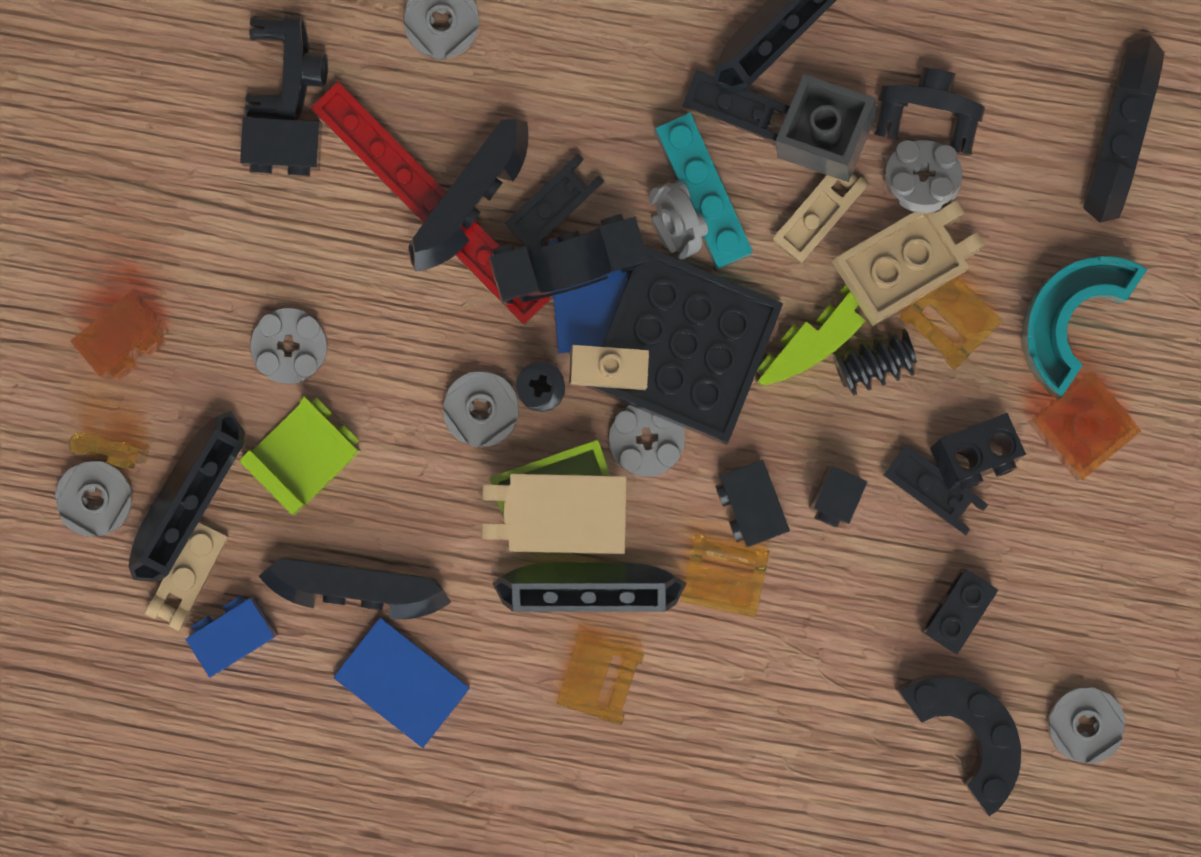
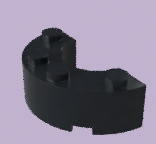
[488,214,649,305]
[895,675,1021,817]

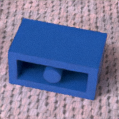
[185,595,278,678]

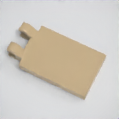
[832,200,985,326]
[482,474,627,554]

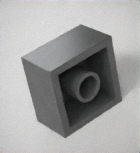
[776,74,876,182]

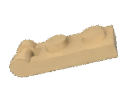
[772,174,870,264]
[145,521,229,631]

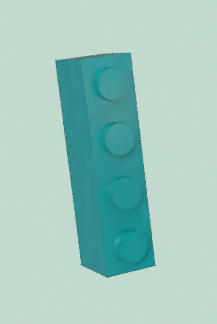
[655,113,753,271]

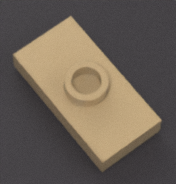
[569,345,649,390]

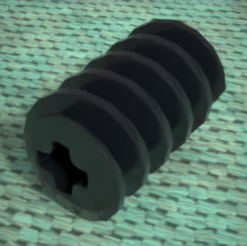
[832,328,917,396]
[516,362,566,412]

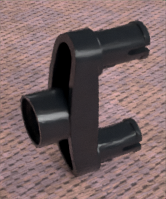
[245,15,328,120]
[874,67,985,155]

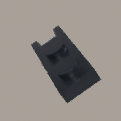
[682,70,790,143]
[504,154,605,245]
[883,444,988,536]

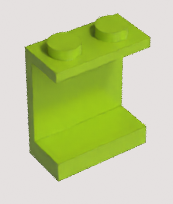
[239,396,361,515]

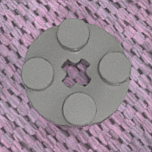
[404,0,480,61]
[885,140,962,213]
[649,181,708,259]
[250,308,328,384]
[443,372,519,447]
[609,405,685,477]
[55,461,133,537]
[1047,687,1125,763]

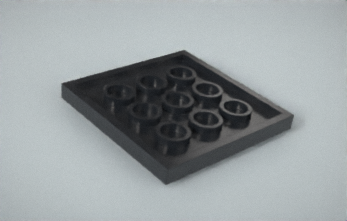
[585,245,783,445]

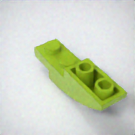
[756,284,866,387]

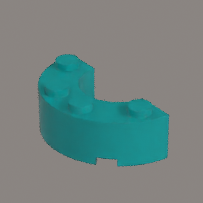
[1022,256,1148,398]

